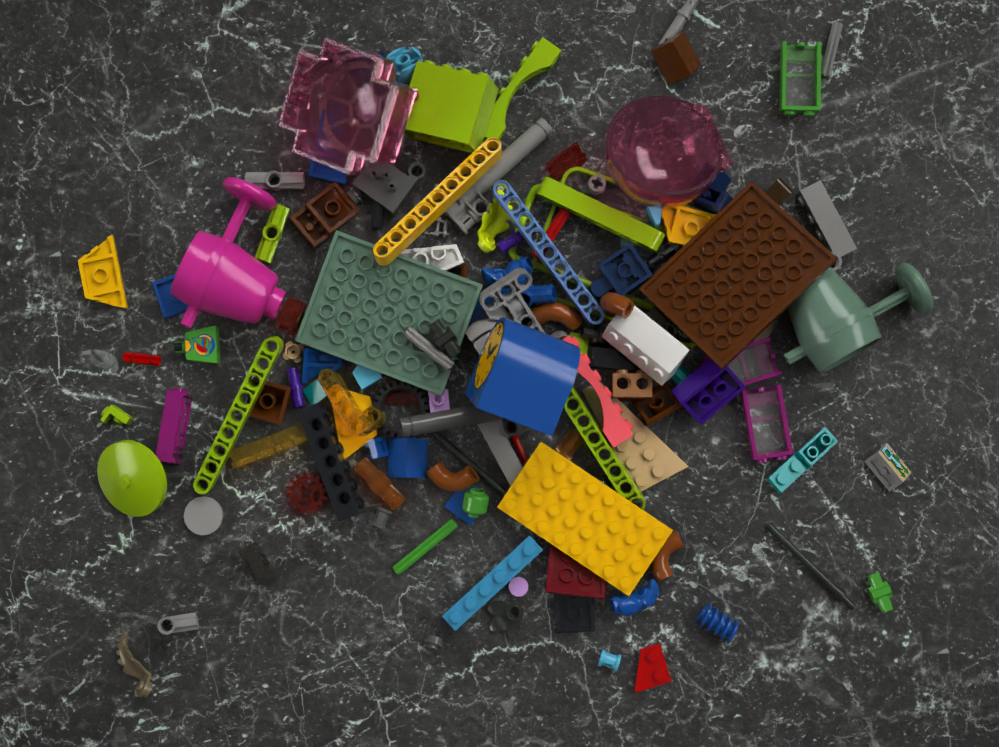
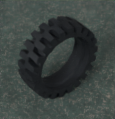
[372,380,430,438]

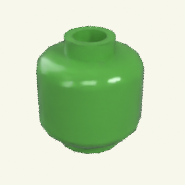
[462,488,489,518]

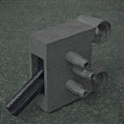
[352,140,426,230]

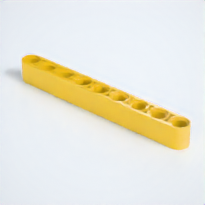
[373,137,502,266]

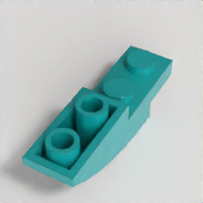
[766,427,838,494]

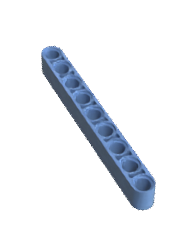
[492,180,604,325]

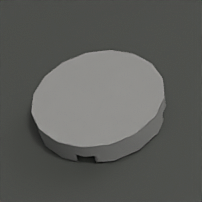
[184,496,224,535]

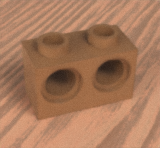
[612,370,652,399]

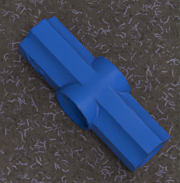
[501,284,557,307]

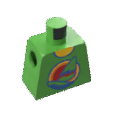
[174,326,220,365]

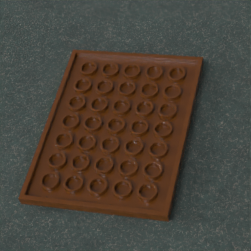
[639,181,837,370]

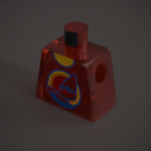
[275,296,308,337]

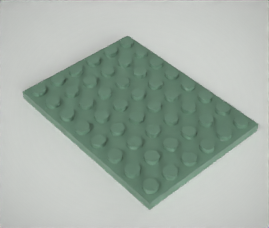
[295,230,483,396]

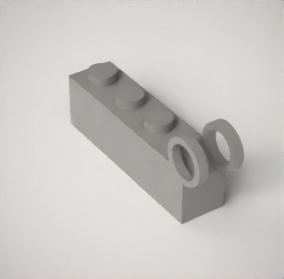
[797,180,857,271]

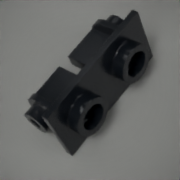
[644,243,680,275]

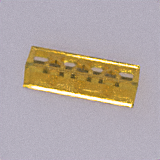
[230,423,308,470]

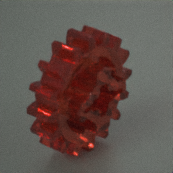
[286,472,328,514]

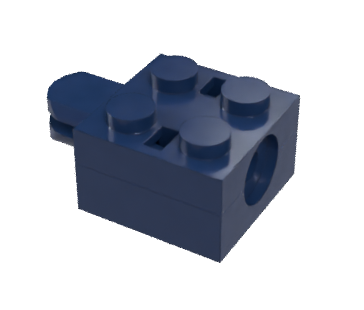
[590,243,653,298]

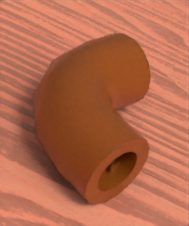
[600,292,634,319]
[530,302,583,331]
[425,461,479,492]
[650,530,683,582]

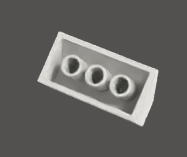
[601,305,689,386]

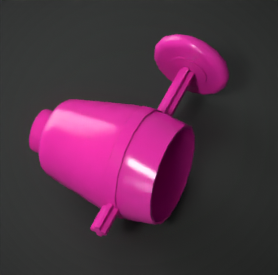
[170,177,287,328]

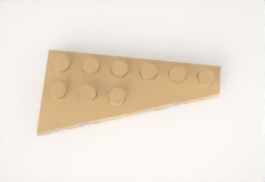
[582,381,689,491]

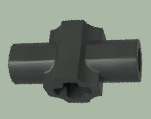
[429,319,462,359]
[580,324,612,348]

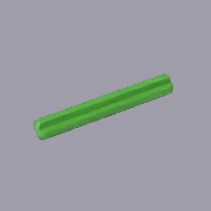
[393,519,458,575]

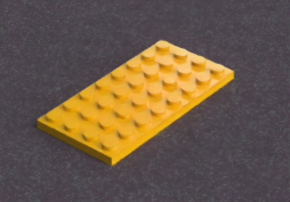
[497,442,673,596]

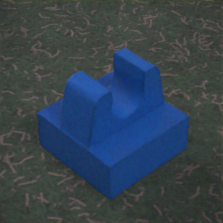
[364,437,389,459]

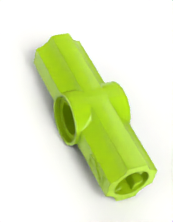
[255,204,290,264]

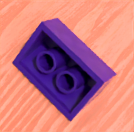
[671,359,746,425]

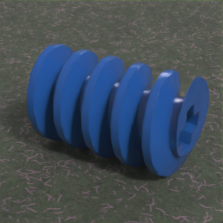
[694,603,739,644]

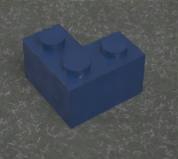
[687,163,733,214]

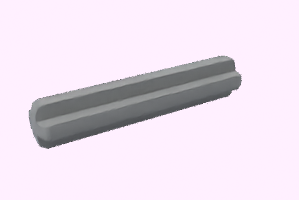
[821,22,843,78]
[404,327,455,370]

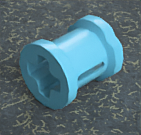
[598,649,622,672]

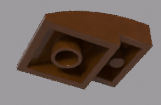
[289,181,360,251]

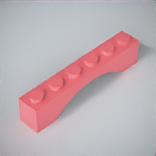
[561,335,634,448]

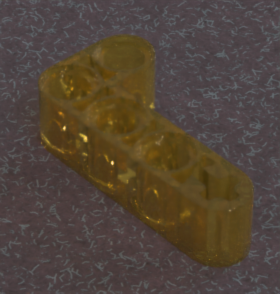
[318,369,386,437]

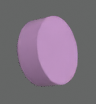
[509,577,528,597]

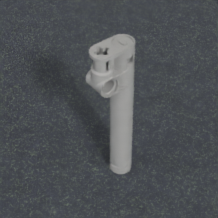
[445,117,554,235]

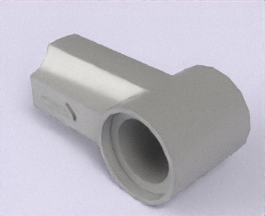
[158,612,199,635]

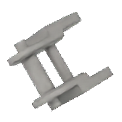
[424,217,451,237]

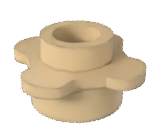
[283,341,303,363]

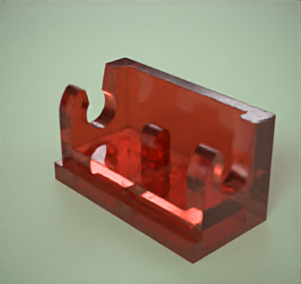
[545,141,587,182]

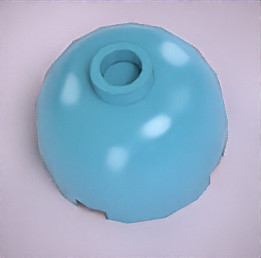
[384,47,423,84]

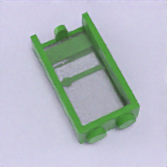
[779,41,821,117]

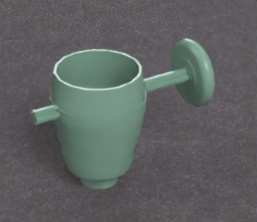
[784,262,934,374]

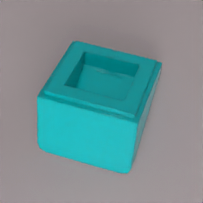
[302,379,329,405]

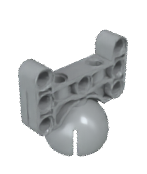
[465,268,568,355]

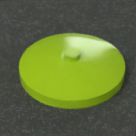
[97,440,167,517]

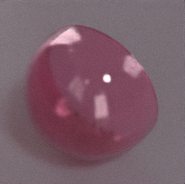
[605,96,733,209]

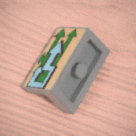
[864,443,911,492]

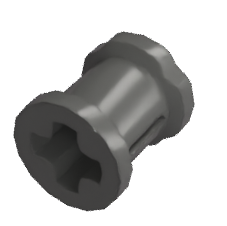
[369,506,393,530]

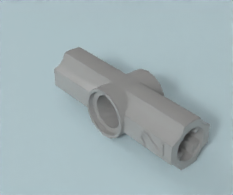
[245,170,305,191]

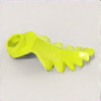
[477,189,513,253]

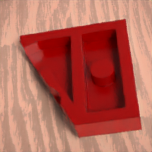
[634,643,672,693]

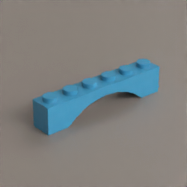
[442,535,543,631]

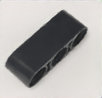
[587,347,642,372]

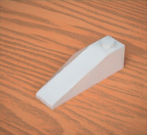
[401,244,464,271]

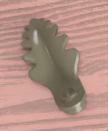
[116,631,153,698]

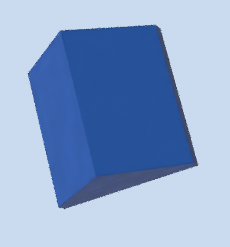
[388,438,428,479]

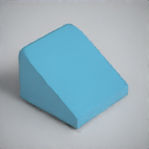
[645,204,662,230]

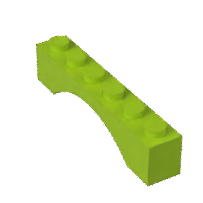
[484,37,562,140]

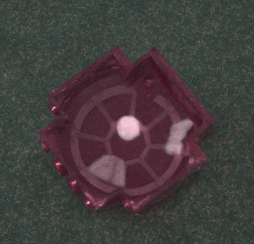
[278,38,419,175]

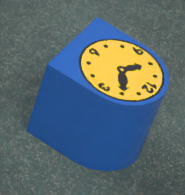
[465,317,580,436]

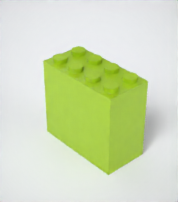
[399,60,499,153]

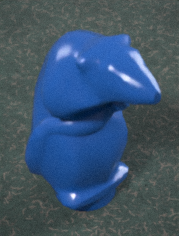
[481,255,534,287]
[610,579,659,616]

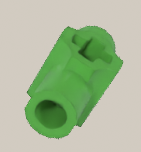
[867,572,893,613]

